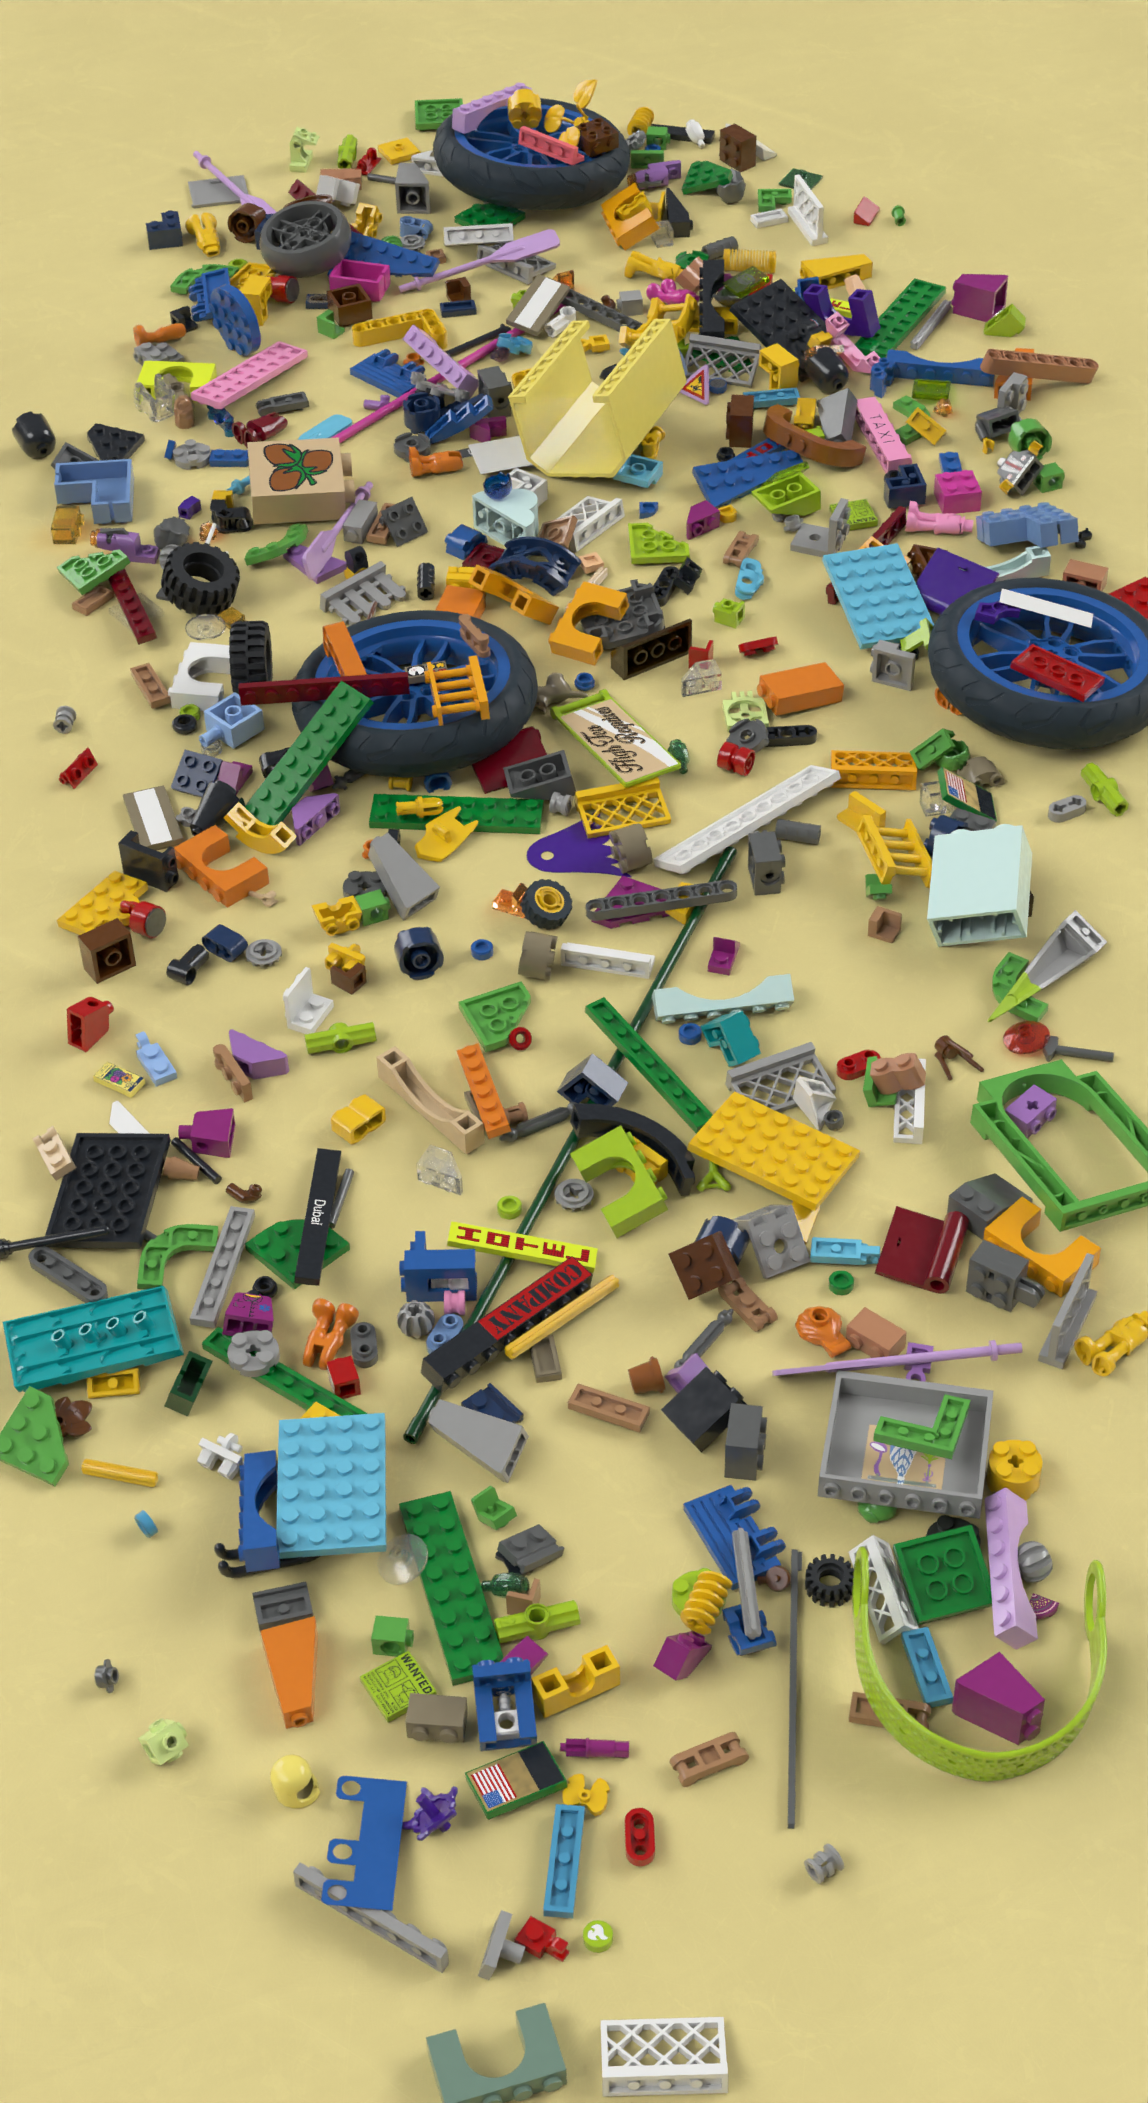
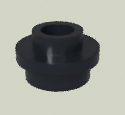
[716,447,735,462]
[252,1276,278,1298]

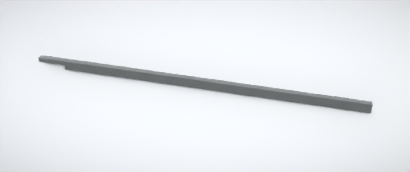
[788,1549,802,1829]

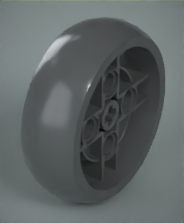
[259,201,352,278]

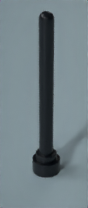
[0,1225,110,1259]

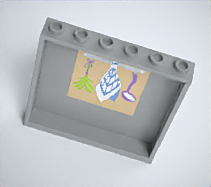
[818,1370,993,1519]

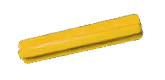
[81,1459,158,1487]

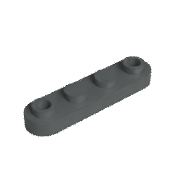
[29,1246,108,1303]

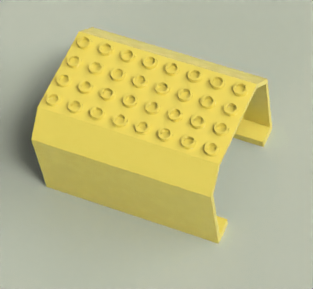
[508,319,687,478]

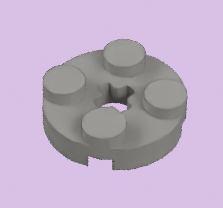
[173,439,211,470]
[227,1330,280,1377]

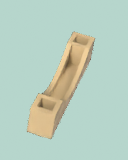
[376,1046,485,1154]

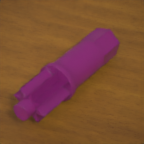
[560,1738,629,1758]

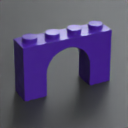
[803,284,880,338]

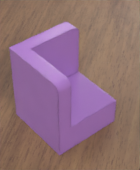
[664,1353,711,1393]

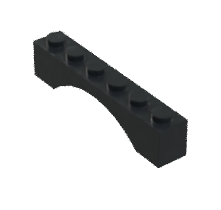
[699,259,725,339]

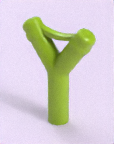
[696,1161,732,1192]

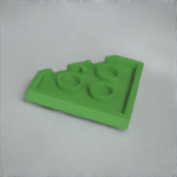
[56,549,131,595]
[458,981,531,1052]
[0,1386,69,1487]

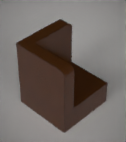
[445,277,471,302]
[330,962,367,995]

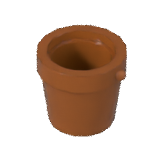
[628,1356,666,1394]

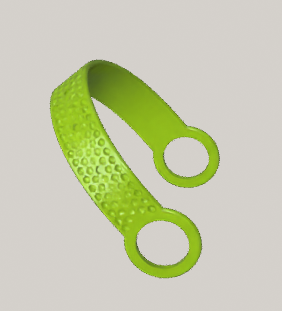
[852,1546,1107,1781]

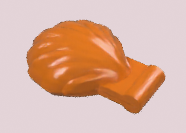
[795,1306,851,1358]

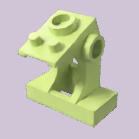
[289,127,319,172]

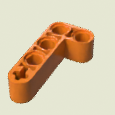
[322,621,367,676]

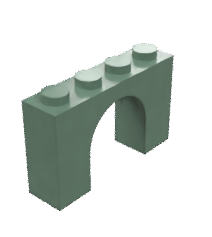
[426,2003,567,2103]

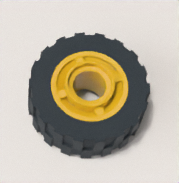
[521,879,573,930]

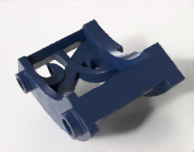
[488,537,582,596]

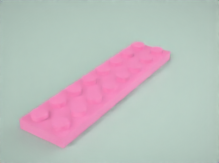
[191,341,308,409]

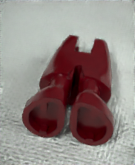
[232,412,288,448]

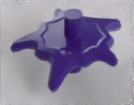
[402,1786,458,1841]

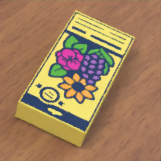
[93,1061,146,1098]

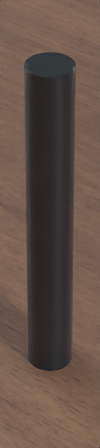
[171,1137,222,1184]

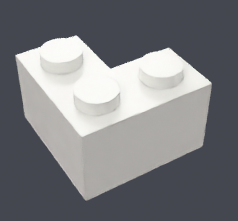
[316,175,360,207]
[505,468,548,507]

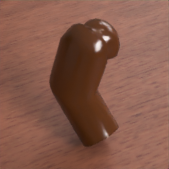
[601,295,616,310]
[226,1183,262,1203]

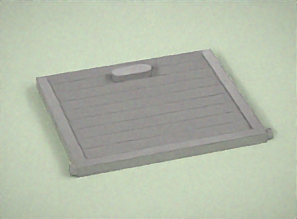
[188,175,249,208]

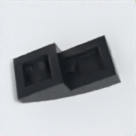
[673,557,702,595]

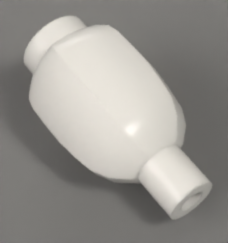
[686,119,705,149]

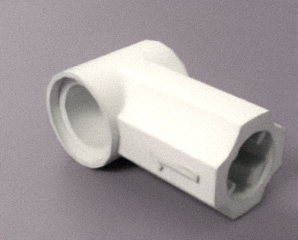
[544,306,576,338]

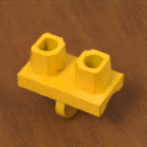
[325,943,367,973]

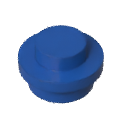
[574,673,595,691]

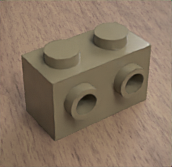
[405,1693,468,1743]

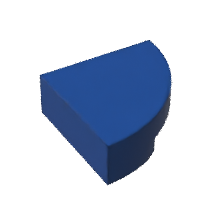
[164,440,177,459]
[639,502,658,519]

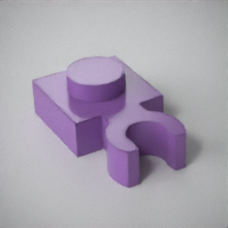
[904,1342,934,1382]

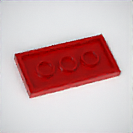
[1010,644,1105,702]

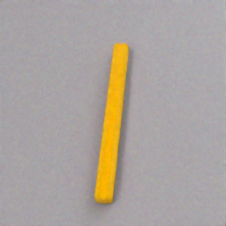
[504,1275,619,1359]

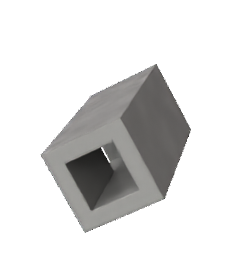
[343,499,378,544]

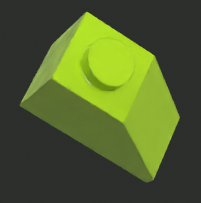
[983,304,1026,337]

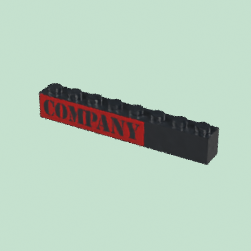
[421,1256,593,1393]

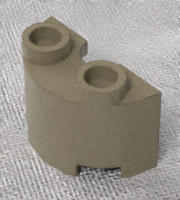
[956,756,1004,788]

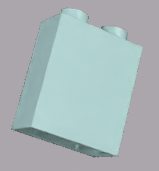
[927,824,1032,947]

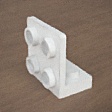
[283,967,334,1034]

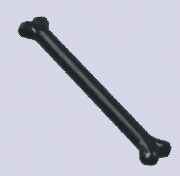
[444,323,512,357]

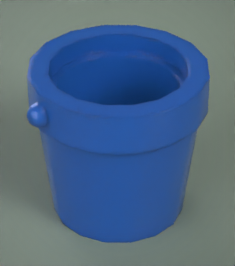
[424,772,452,793]

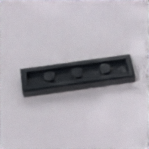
[651,124,715,144]

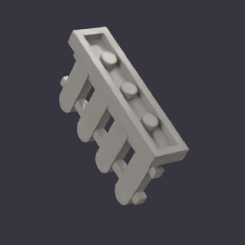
[320,561,406,626]

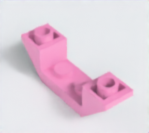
[825,312,880,373]

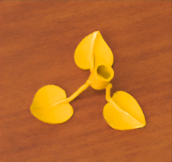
[544,79,597,147]

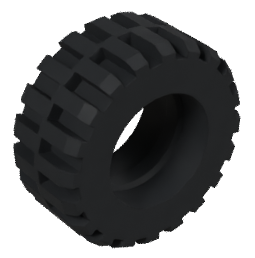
[161,542,240,616]
[229,620,273,694]

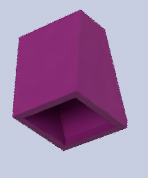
[951,274,1008,322]

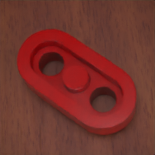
[738,636,778,656]
[836,1050,881,1080]
[625,1808,655,1866]

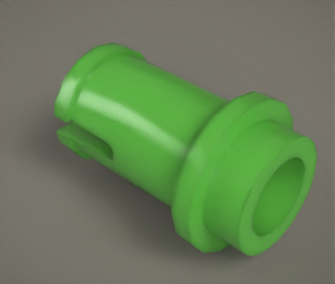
[891,205,906,226]

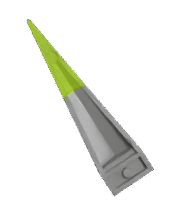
[988,910,1107,1022]

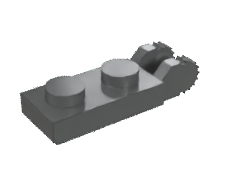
[256,391,309,417]

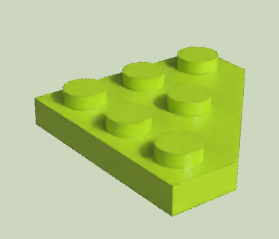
[628,523,690,565]

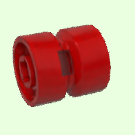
[717,741,755,776]

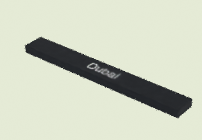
[294,1148,341,1286]

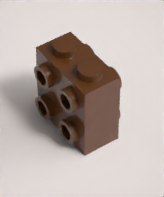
[575,118,619,157]

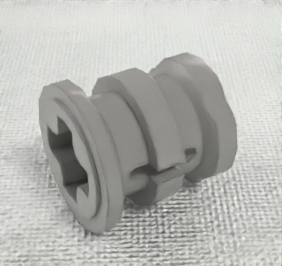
[53,706,77,734]
[804,1844,844,1884]

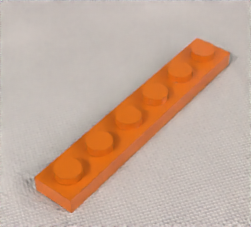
[457,1043,511,1139]

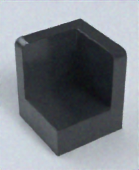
[170,306,198,333]

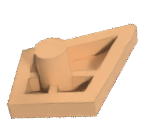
[844,274,865,297]

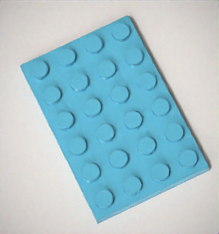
[822,543,934,650]
[276,1413,387,1559]

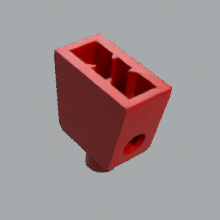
[67,997,114,1052]

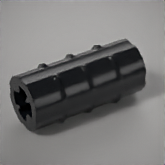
[417,563,435,600]

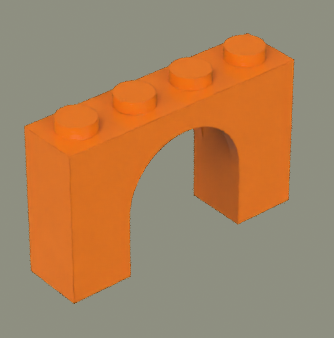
[174,825,269,908]

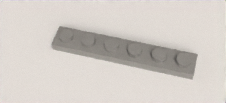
[190,1206,255,1328]
[293,1863,449,1973]

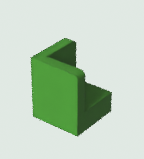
[317,309,345,339]

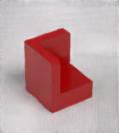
[689,640,714,671]

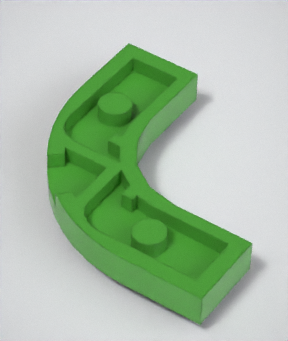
[170,264,239,295]
[893,395,930,445]
[244,523,309,566]
[992,952,1049,1024]
[137,1224,218,1289]

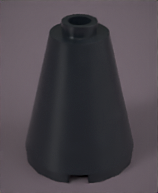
[190,780,245,836]

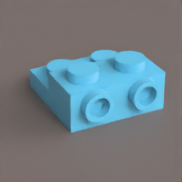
[613,454,663,488]

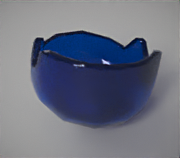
[483,472,512,499]

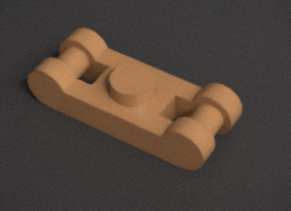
[723,531,759,567]
[459,614,490,658]
[718,1276,778,1332]
[669,1732,749,1787]

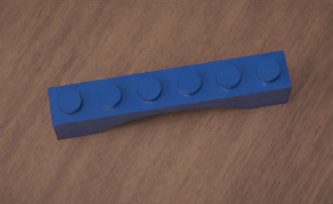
[886,349,995,387]
[238,1450,280,1572]

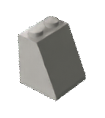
[395,163,431,214]

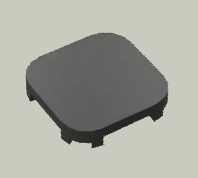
[580,579,665,650]

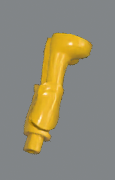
[185,212,220,257]
[624,251,684,282]
[1074,1310,1148,1377]

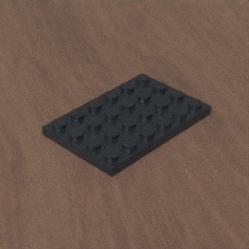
[729,279,842,383]
[45,1133,171,1249]

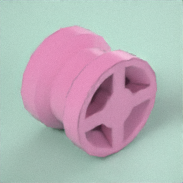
[444,1290,465,1315]

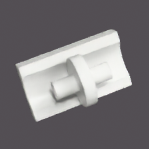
[197,1433,244,1480]

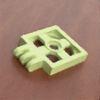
[723,691,769,733]

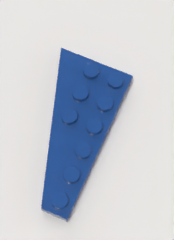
[327,231,440,277]
[692,450,803,509]

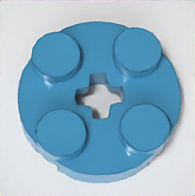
[496,333,533,355]

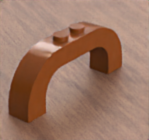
[763,404,867,467]

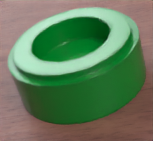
[828,1271,854,1295]

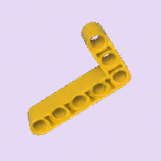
[352,309,447,350]

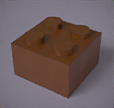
[719,124,757,172]
[327,283,373,327]
[726,395,754,448]
[78,918,136,984]
[668,1231,741,1300]

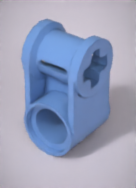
[400,216,433,241]

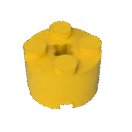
[507,89,542,129]
[986,1440,1043,1500]

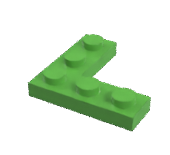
[873,1394,970,1460]

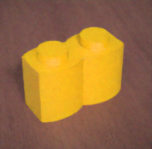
[331,1094,386,1145]

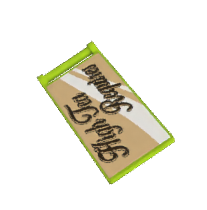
[549,689,681,788]

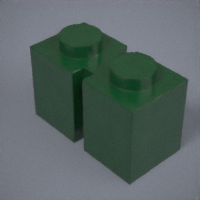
[164,1351,213,1416]

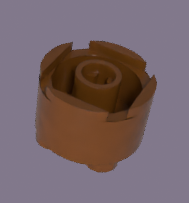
[228,203,266,243]

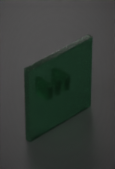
[779,168,823,190]

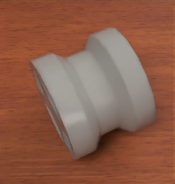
[549,792,573,816]

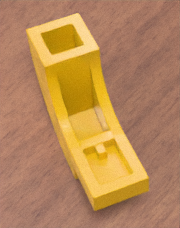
[794,398,817,430]
[224,802,297,854]

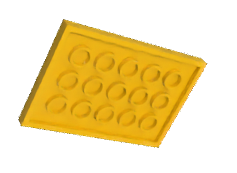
[687,1091,860,1211]

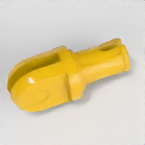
[396,796,444,818]

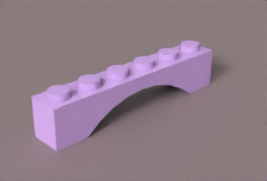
[452,83,532,134]
[403,325,478,397]
[985,1487,1038,1650]

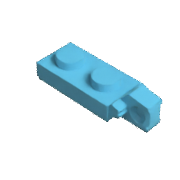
[810,1237,880,1265]

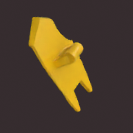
[415,806,478,862]

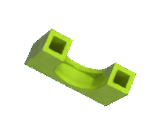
[570,1126,668,1238]

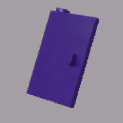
[916,548,999,615]

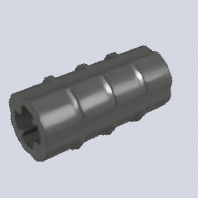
[701,236,738,260]
[775,819,821,845]

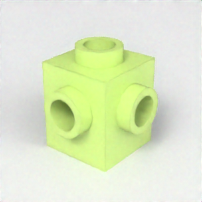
[138,1718,189,1765]

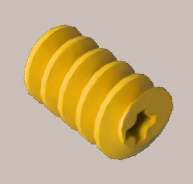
[627,107,654,136]
[680,1571,733,1635]

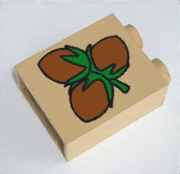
[247,438,355,524]

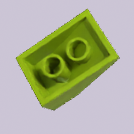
[751,471,821,516]

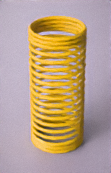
[723,248,776,273]

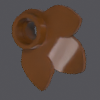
[55,1397,92,1438]

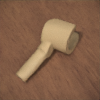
[248,890,278,907]

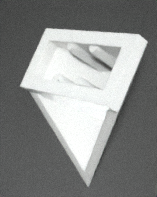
[793,1076,837,1131]

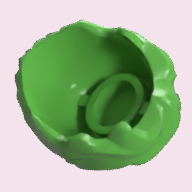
[936,739,970,771]

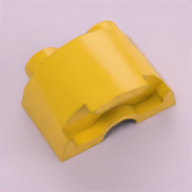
[616,191,654,221]
[352,202,383,238]
[311,896,362,936]

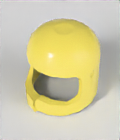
[270,1754,320,1808]

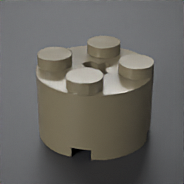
[609,823,653,874]
[518,931,558,981]

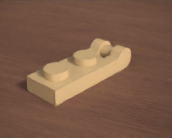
[33,1126,76,1181]

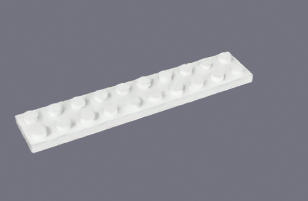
[653,765,841,874]

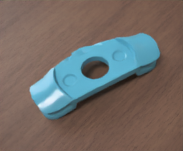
[735,558,764,600]

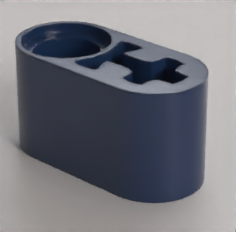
[202,924,248,962]

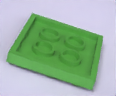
[415,98,463,131]

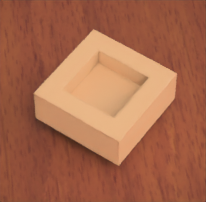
[578,552,604,574]

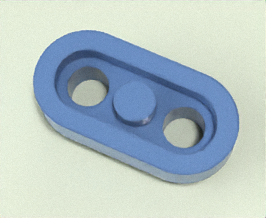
[426,1314,464,1354]

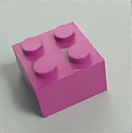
[934,470,982,514]

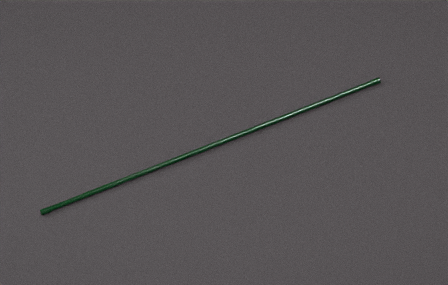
[403,846,737,1444]

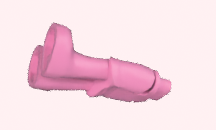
[906,501,974,535]

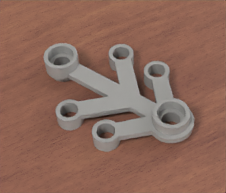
[410,371,470,403]

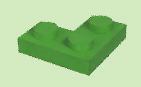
[758,189,792,212]

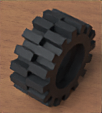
[805,1554,854,1608]

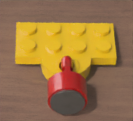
[230,262,300,303]
[57,871,166,938]

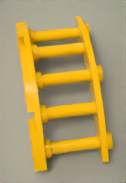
[618,294,698,349]

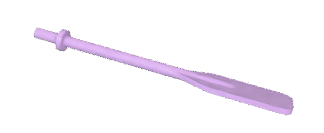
[193,151,276,214]
[399,229,560,293]
[302,481,373,579]
[772,1340,1022,1376]

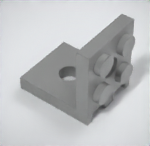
[790,498,851,557]
[732,1205,811,1278]

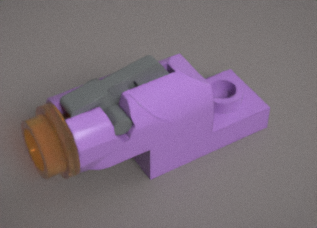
[627,160,681,190]
[90,528,160,564]

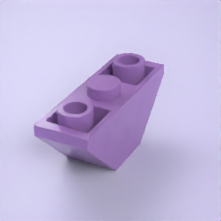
[292,793,340,846]
[229,1029,289,1079]

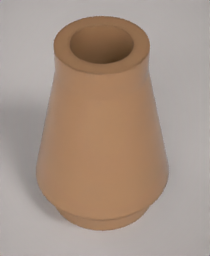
[163,1156,200,1180]

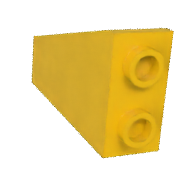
[799,254,873,290]

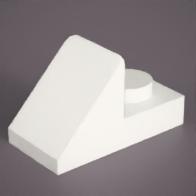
[411,150,443,177]

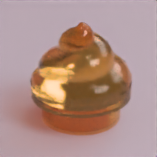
[933,398,953,417]
[199,521,219,541]

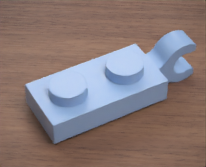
[135,1031,177,1087]

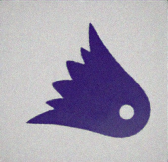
[526,811,632,877]

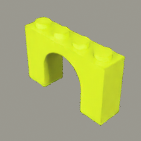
[136,361,217,403]

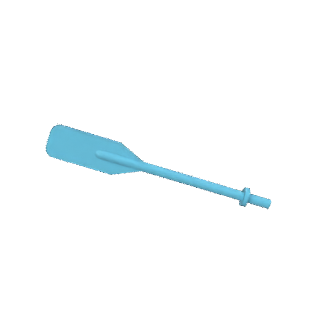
[227,414,352,495]

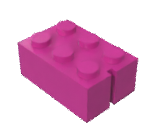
[329,259,391,302]

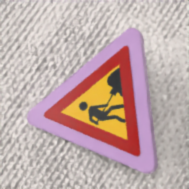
[680,365,709,405]

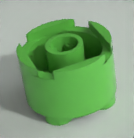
[1008,418,1052,460]

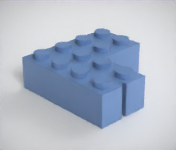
[54,459,134,524]
[976,502,1079,548]

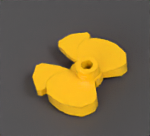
[562,1773,610,1816]

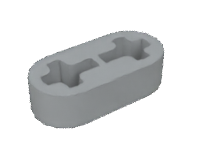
[1048,795,1086,823]

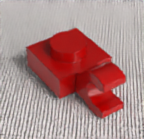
[514,1916,569,1962]

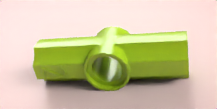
[337,134,358,169]
[1081,762,1129,817]
[304,1022,377,1054]
[494,1600,581,1644]

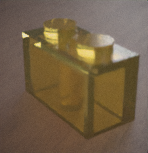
[51,506,84,544]

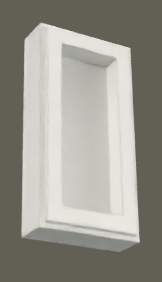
[750,209,788,228]

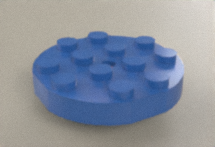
[209,284,261,356]

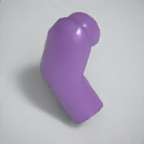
[363,395,390,410]

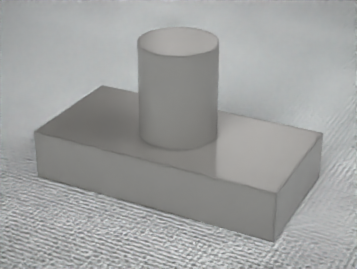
[478,1910,525,1980]

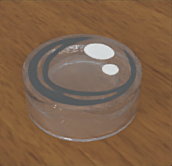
[201,739,222,757]

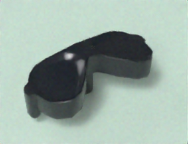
[599,364,617,380]
[1074,528,1092,548]

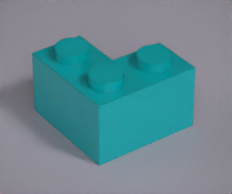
[700,1011,761,1066]

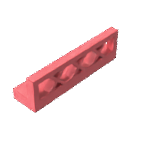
[518,126,585,165]

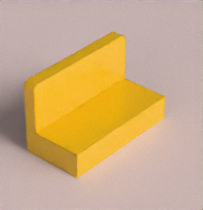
[649,191,665,226]
[906,407,947,446]
[837,791,886,832]

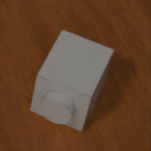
[616,290,643,316]

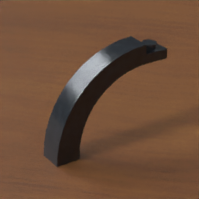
[570,1103,695,1196]

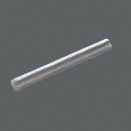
[910,300,951,350]
[732,1528,761,1640]

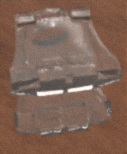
[133,374,175,422]

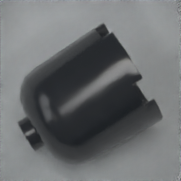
[804,347,849,394]
[12,411,56,459]

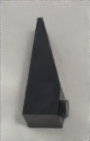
[666,188,693,238]

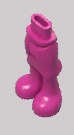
[646,279,699,305]

